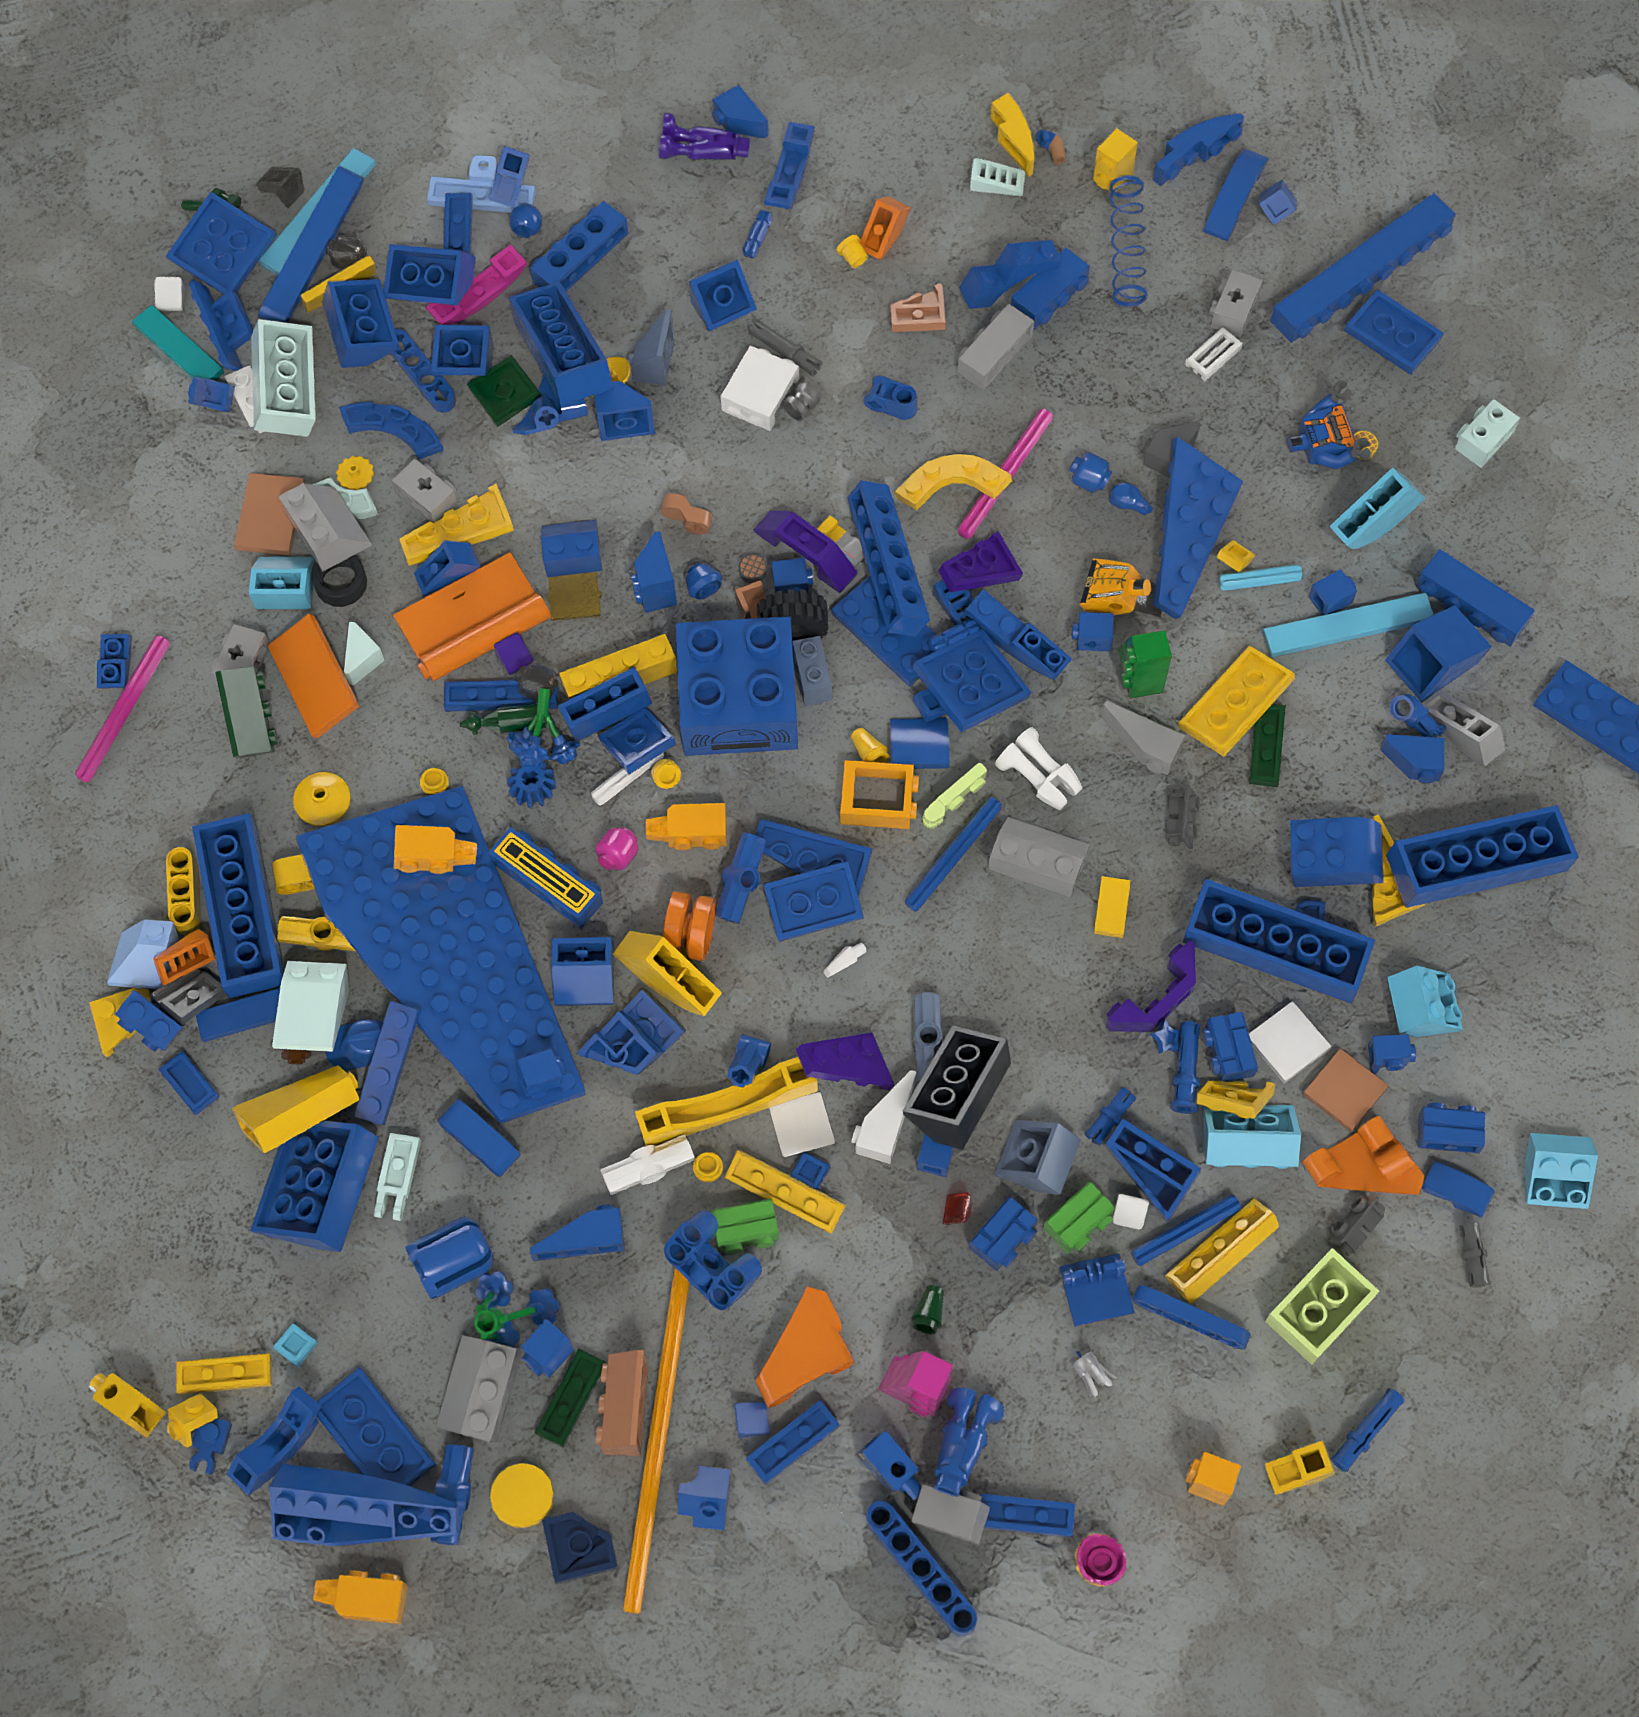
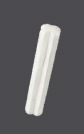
[591,753,664,806]

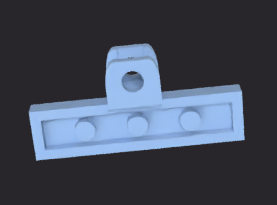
[427,155,536,213]

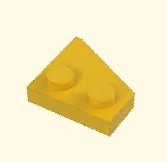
[1197,1081,1275,1119]

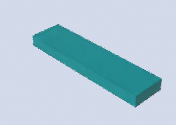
[132,305,224,381]

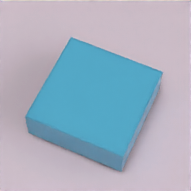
[273,1323,318,1368]

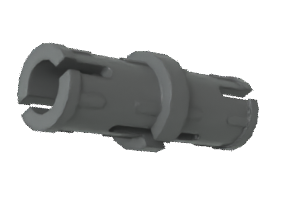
[1459,1222,1491,1288]

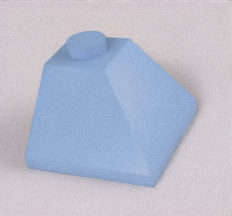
[107,919,179,990]

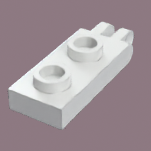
[225,366,264,434]

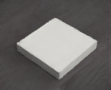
[1249,1001,1331,1084]

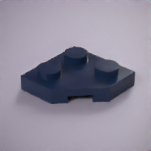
[542,1512,619,1584]

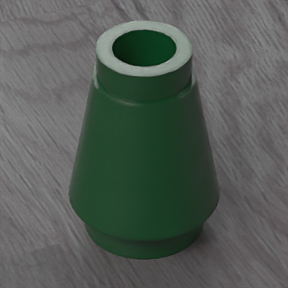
[911,1285,944,1334]

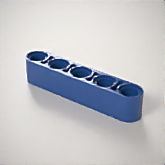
[866,1501,977,1637]

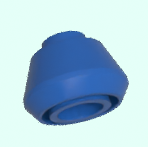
[686,563,722,600]

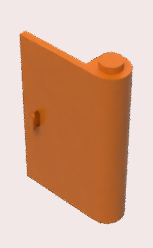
[393,552,552,682]

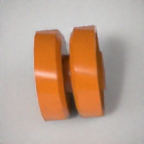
[663,891,716,961]

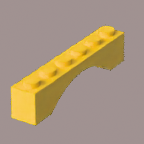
[635,1057,818,1146]

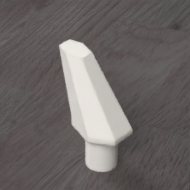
[824,943,867,978]

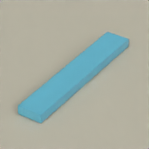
[259,148,376,275]
[1263,593,1434,658]

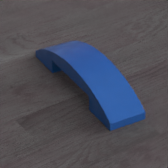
[764,121,815,210]
[1203,149,1268,241]

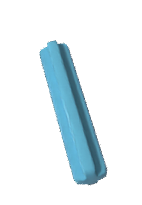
[1219,565,1302,591]

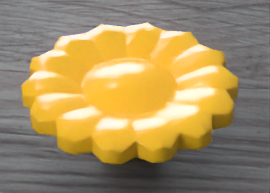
[336,456,374,490]

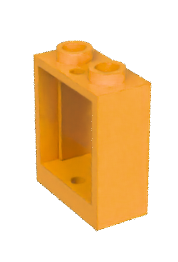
[840,760,919,829]

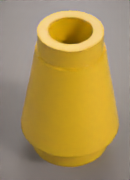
[850,728,889,763]

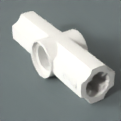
[601,1134,695,1195]

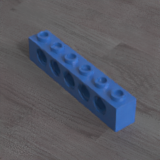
[847,480,930,636]

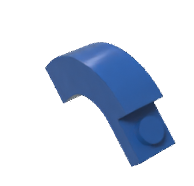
[226,1386,321,1496]

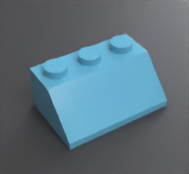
[1203,1105,1301,1169]

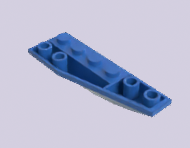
[269,1464,459,1546]

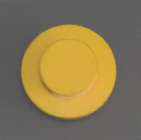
[420,768,449,795]
[693,1152,723,1183]

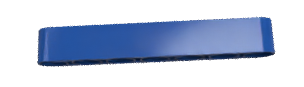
[259,166,364,323]

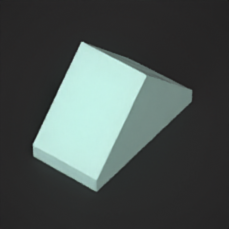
[344,622,385,685]

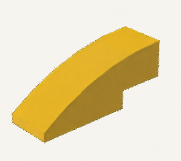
[990,93,1034,177]

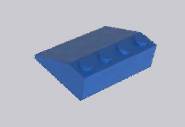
[250,1121,379,1252]

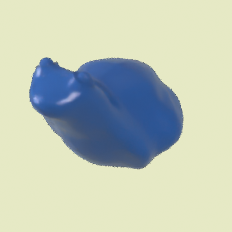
[1110,483,1153,515]

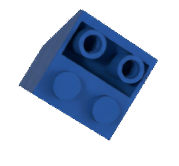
[552,937,614,1006]

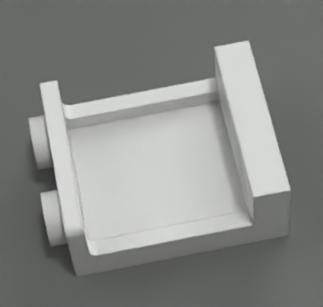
[721,346,799,431]

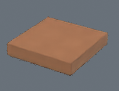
[1303,1048,1389,1133]

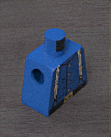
[856,1430,922,1502]

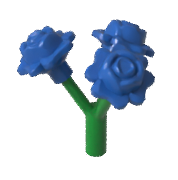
[506,688,581,767]

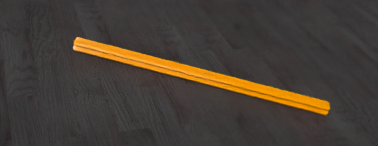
[623,1268,690,1614]

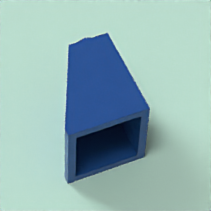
[1385,605,1492,702]

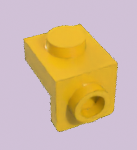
[167,1393,218,1448]

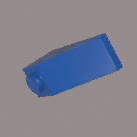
[530,1205,625,1261]

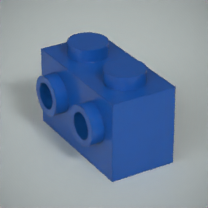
[115,990,184,1052]

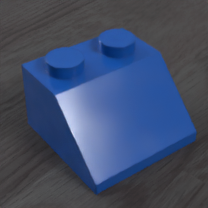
[431,325,494,376]
[594,381,655,441]
[541,519,602,577]
[631,531,677,613]

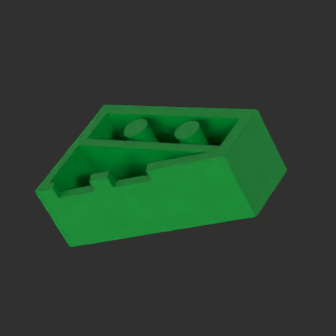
[1118,630,1172,698]

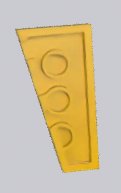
[399,483,514,566]

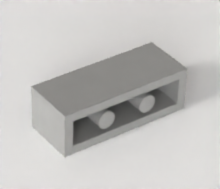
[957,304,1034,390]

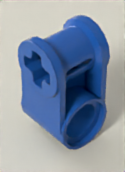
[863,375,917,420]

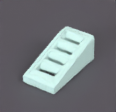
[970,158,1026,196]

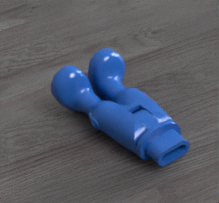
[934,1388,1005,1497]

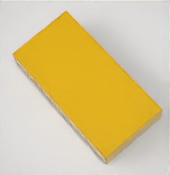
[1094,876,1131,938]

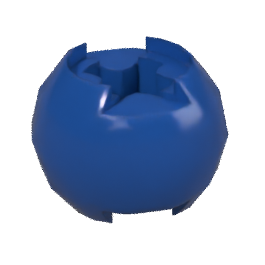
[509,204,542,238]

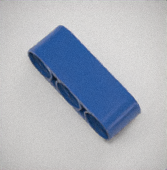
[437,1099,521,1178]

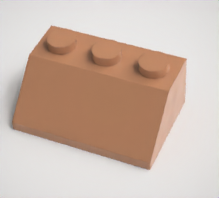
[596,1350,648,1457]

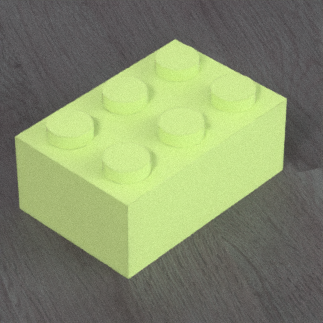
[1265,1248,1379,1365]

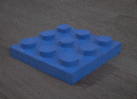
[165,192,277,295]
[913,628,1031,732]

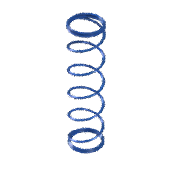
[1109,175,1147,307]

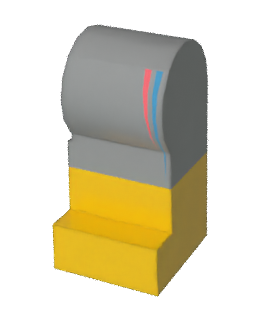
[817,516,865,568]

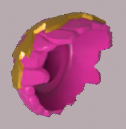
[1075,1533,1126,1587]

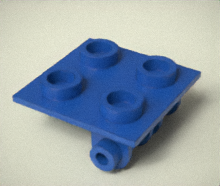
[1059,1253,1135,1327]

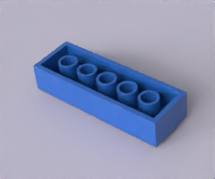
[509,281,613,405]
[1386,805,1579,908]
[192,813,285,998]
[1182,879,1375,1004]

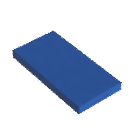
[317,1367,437,1486]

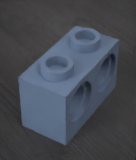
[792,636,832,706]

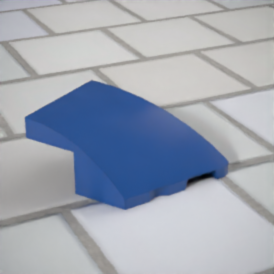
[577,989,687,1075]

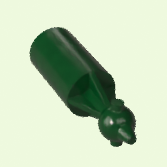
[459,704,547,735]

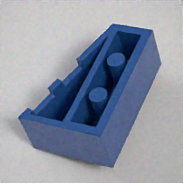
[1106,1119,1201,1224]

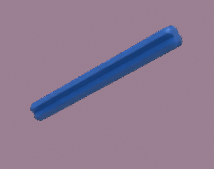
[905,797,1002,912]

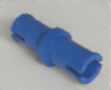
[1084,1087,1137,1146]

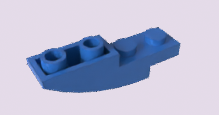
[1153,113,1244,186]
[964,589,1072,680]

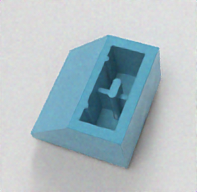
[249,557,315,609]
[1387,966,1463,1037]
[1525,1133,1598,1209]

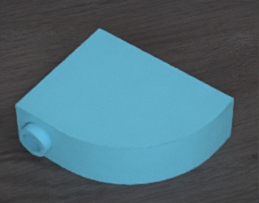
[1329,467,1426,549]

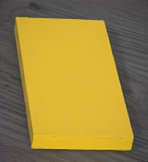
[1178,645,1295,757]

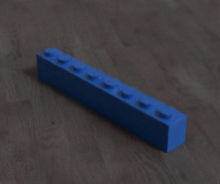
[1270,193,1456,343]

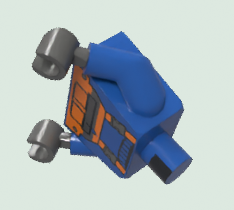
[1287,380,1372,470]

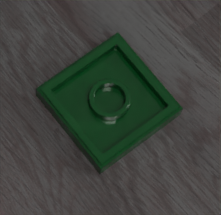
[467,355,542,427]

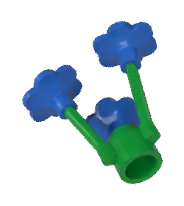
[474,1271,560,1348]

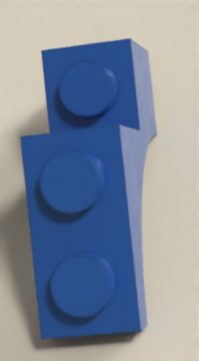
[959,240,1062,309]

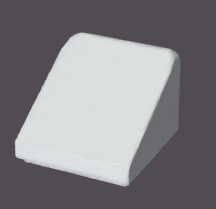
[155,277,186,311]
[1113,1194,1149,1230]

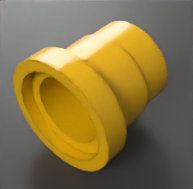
[836,234,868,269]

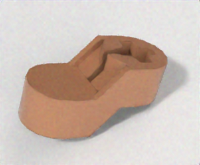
[660,493,713,534]

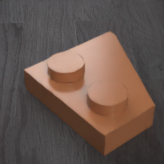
[890,284,946,332]

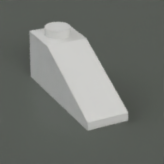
[852,1070,916,1164]

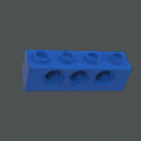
[530,201,629,291]

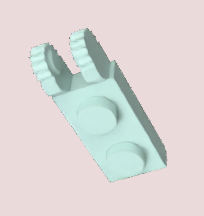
[374,1133,421,1221]

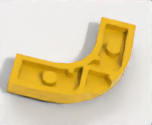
[895,454,1012,511]

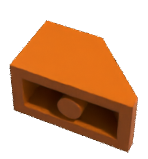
[860,196,911,260]

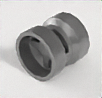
[782,383,820,421]

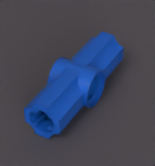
[715,832,767,924]
[430,1444,474,1545]

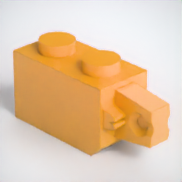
[646,803,727,851]
[394,825,477,874]
[313,1570,408,1624]

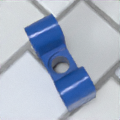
[664,1210,762,1310]

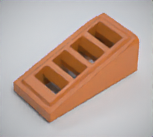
[153,929,216,986]

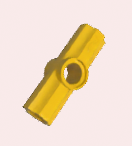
[277,916,356,952]

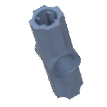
[914,992,942,1084]

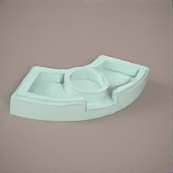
[312,477,378,519]

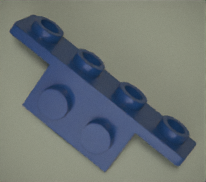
[188,280,253,371]

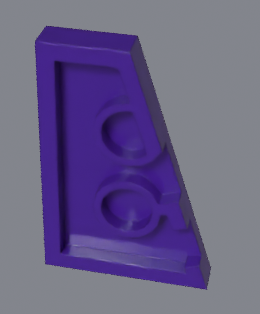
[938,531,1023,593]
[795,1032,895,1091]

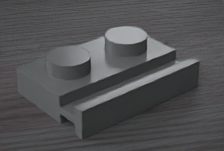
[151,968,225,1025]

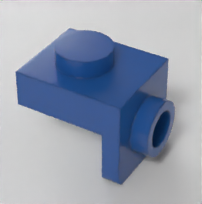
[188,377,235,412]

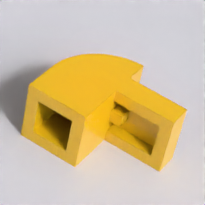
[1264,1441,1335,1495]

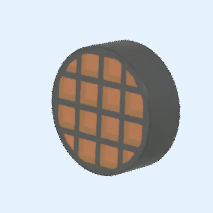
[739,554,767,583]

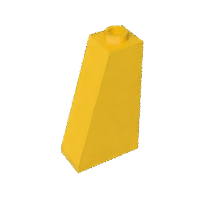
[232,1065,360,1154]

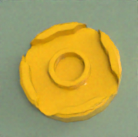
[490,1463,554,1528]

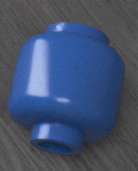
[1069,452,1112,493]

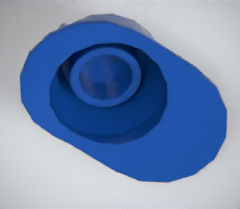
[325,1019,384,1070]

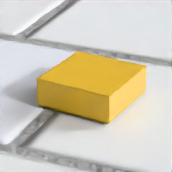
[1217,540,1255,572]

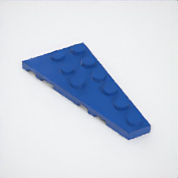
[1153,437,1243,619]

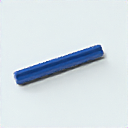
[1131,1195,1241,1266]

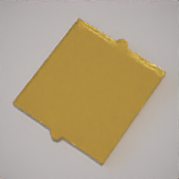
[547,573,602,621]

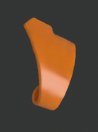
[1302,1116,1425,1195]
[755,1286,855,1408]

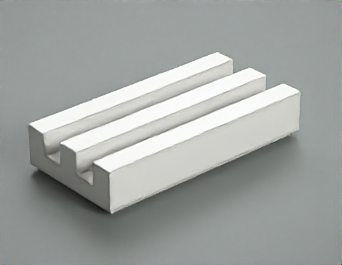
[1185,327,1243,381]

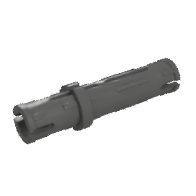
[748,319,822,376]

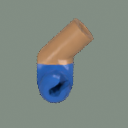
[1036,129,1066,164]

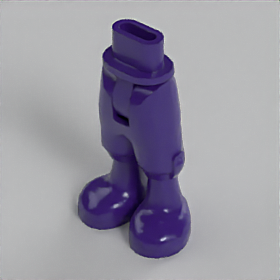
[659,113,750,160]

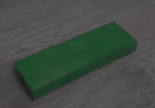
[1249,704,1286,787]
[535,1348,607,1448]

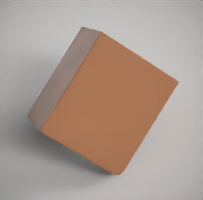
[735,581,766,619]

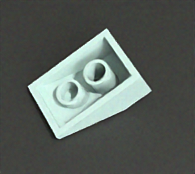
[272,961,350,1051]

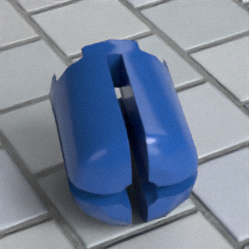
[405,1217,494,1299]

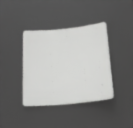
[769,1092,835,1157]

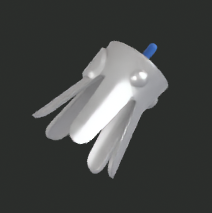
[1073,1351,1117,1397]

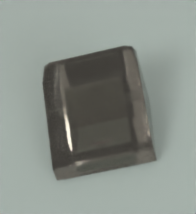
[1133,578,1162,617]

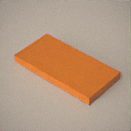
[267,614,360,738]

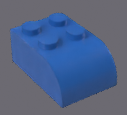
[1290,817,1384,887]

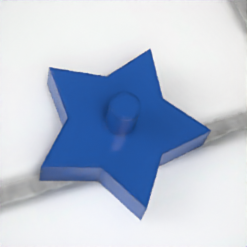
[1150,1019,1181,1054]

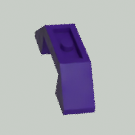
[754,510,857,593]
[1105,939,1196,1032]

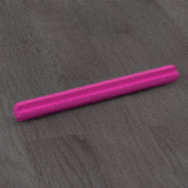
[958,409,1052,539]
[75,635,170,783]

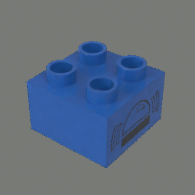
[676,616,798,756]

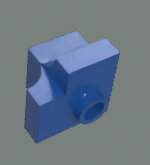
[678,1466,731,1530]

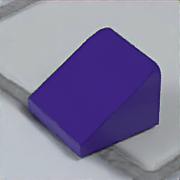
[494,632,534,675]

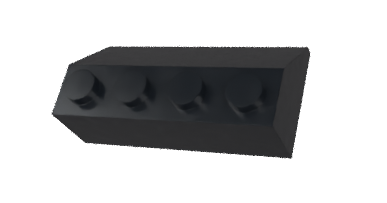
[903,1025,1011,1150]

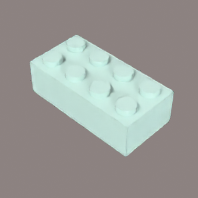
[251,319,316,437]

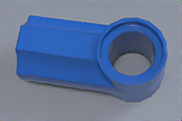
[727,1034,771,1088]

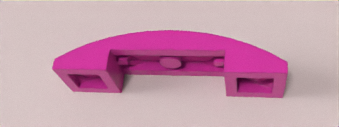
[426,244,527,325]

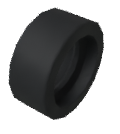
[311,555,367,607]

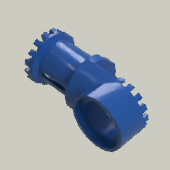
[1389,694,1446,738]

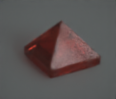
[942,1192,972,1225]

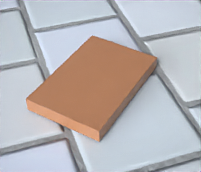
[234,473,305,556]

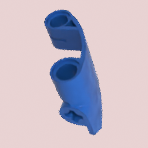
[512,375,588,435]

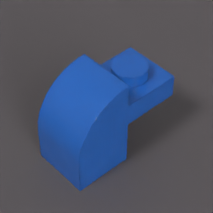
[489,146,530,208]

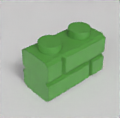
[1043,1182,1115,1254]
[711,1199,779,1254]

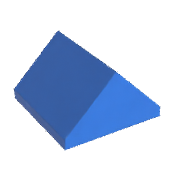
[689,259,757,331]

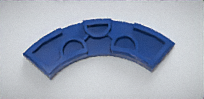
[339,402,444,460]

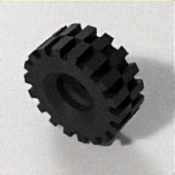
[756,589,829,641]

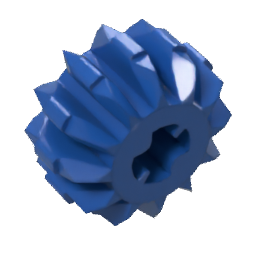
[507,761,557,809]

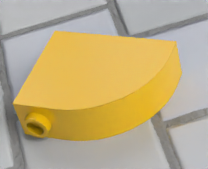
[613,931,722,1016]

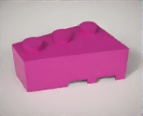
[878,1351,953,1418]

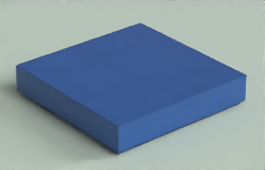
[598,707,676,775]

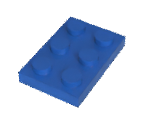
[1344,289,1444,375]
[764,861,864,942]

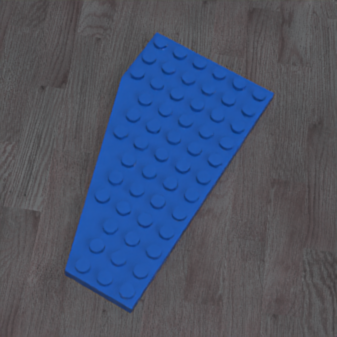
[296,786,586,1124]

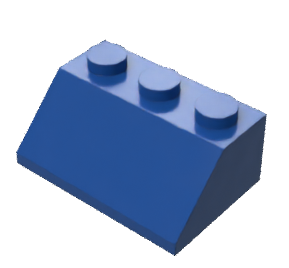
[383,244,476,306]
[322,279,399,368]

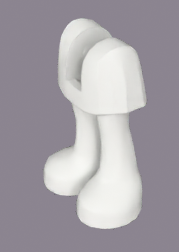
[995,727,1082,810]

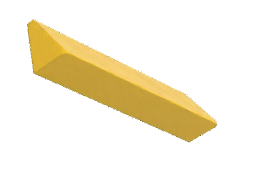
[1165,1198,1279,1304]

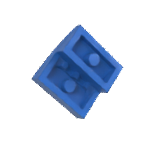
[890,718,950,769]

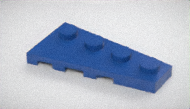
[756,819,872,897]

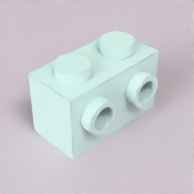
[1455,399,1520,468]

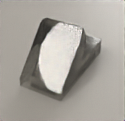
[255,166,304,208]

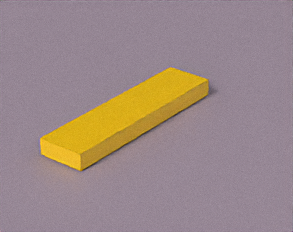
[724,1150,846,1234]

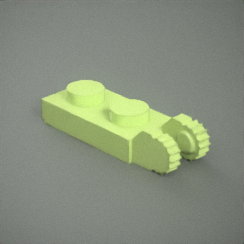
[922,763,988,829]

